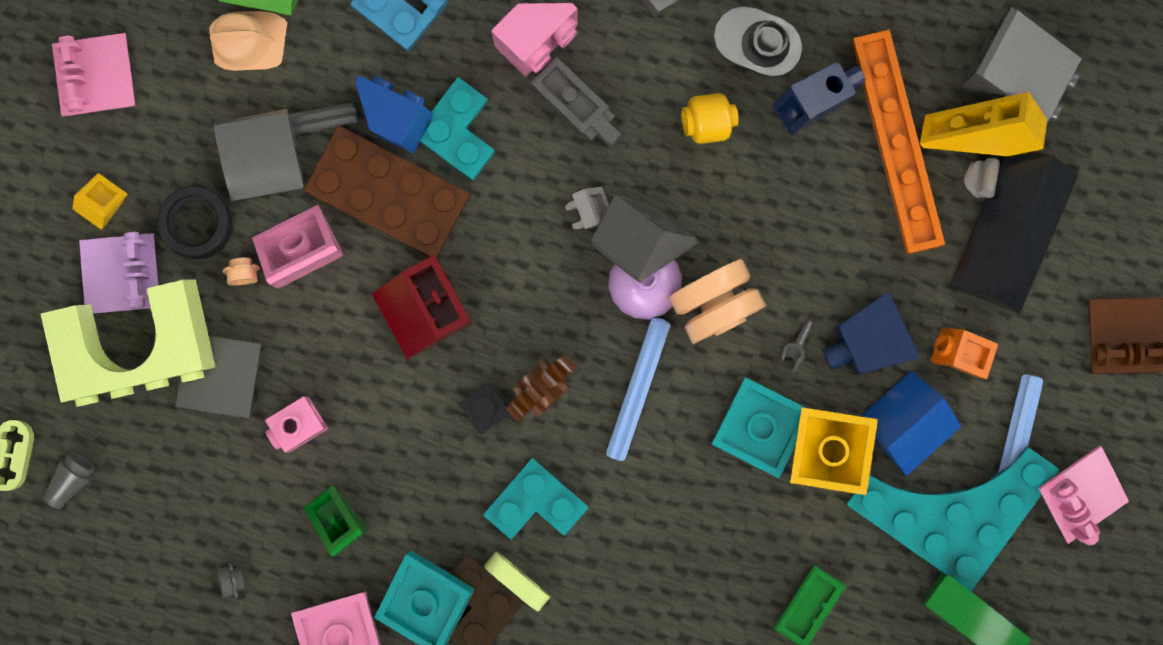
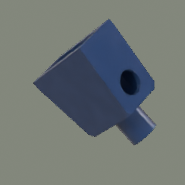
[773,62,865,136]
[822,292,920,375]

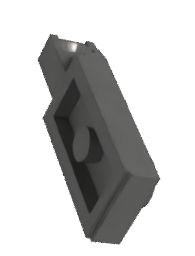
[530,57,621,148]

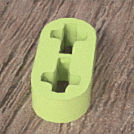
[0,420,34,491]
[484,551,550,612]

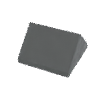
[591,194,697,283]

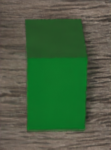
[304,485,369,557]

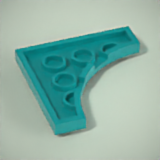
[846,446,1060,591]

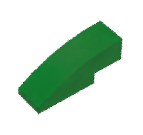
[919,572,1031,645]

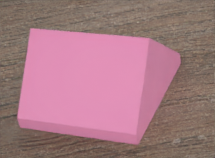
[252,205,344,289]

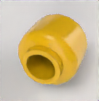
[681,93,738,144]

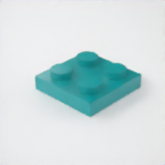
[711,377,806,478]
[374,551,475,645]

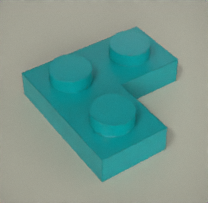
[420,77,495,181]
[483,458,589,540]

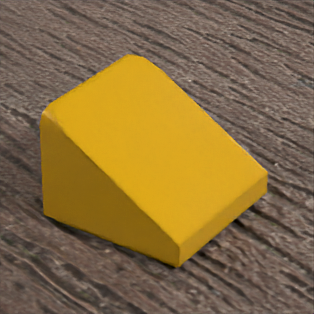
[73,173,128,230]

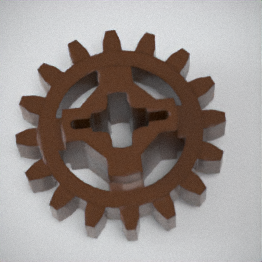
[506,354,578,422]

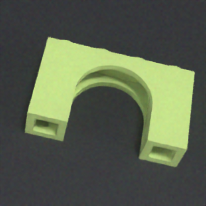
[41,280,216,407]

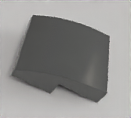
[213,109,304,201]
[175,336,262,418]

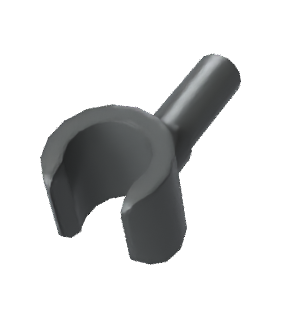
[778,320,814,372]

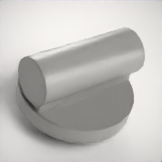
[964,158,1000,198]

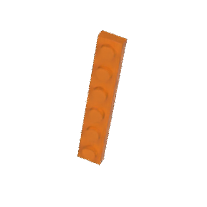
[851,29,945,255]

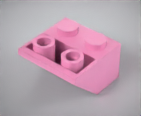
[491,3,578,77]

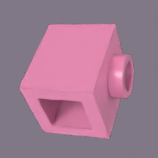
[265,396,328,453]

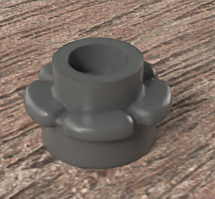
[217,562,245,599]

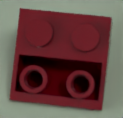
[372,255,473,360]

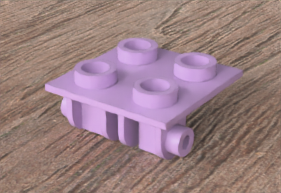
[79,232,159,314]

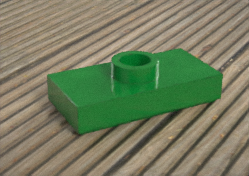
[773,564,846,645]

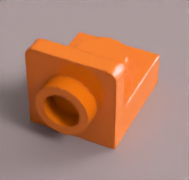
[931,327,998,379]

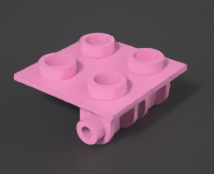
[52,33,136,117]
[1038,445,1129,545]

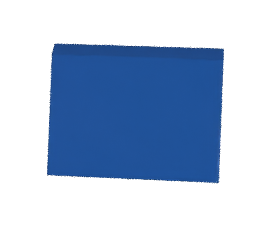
[860,371,962,476]

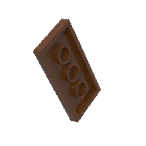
[304,125,470,258]

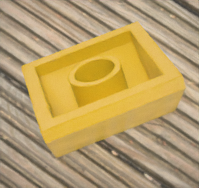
[790,408,878,495]

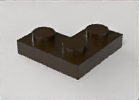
[450,553,525,645]

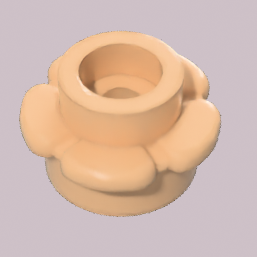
[223,258,260,286]

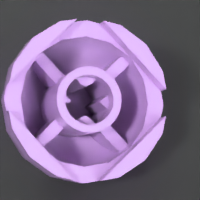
[608,260,682,320]

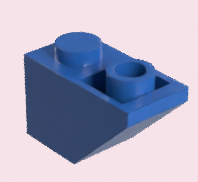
[355,75,433,154]

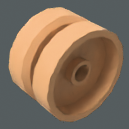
[668,259,767,344]

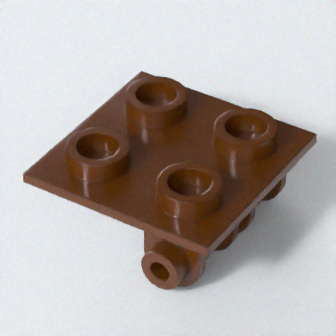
[1088,298,1163,374]

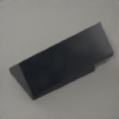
[950,151,1078,314]

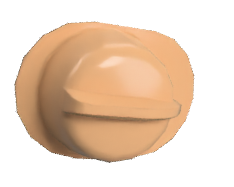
[209,11,287,71]

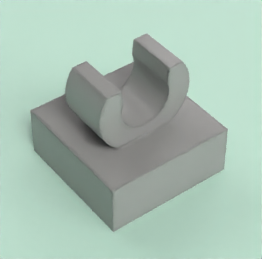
[565,187,609,229]

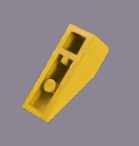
[920,92,1047,156]

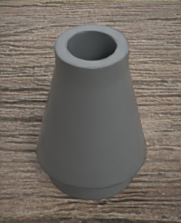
[42,452,95,510]

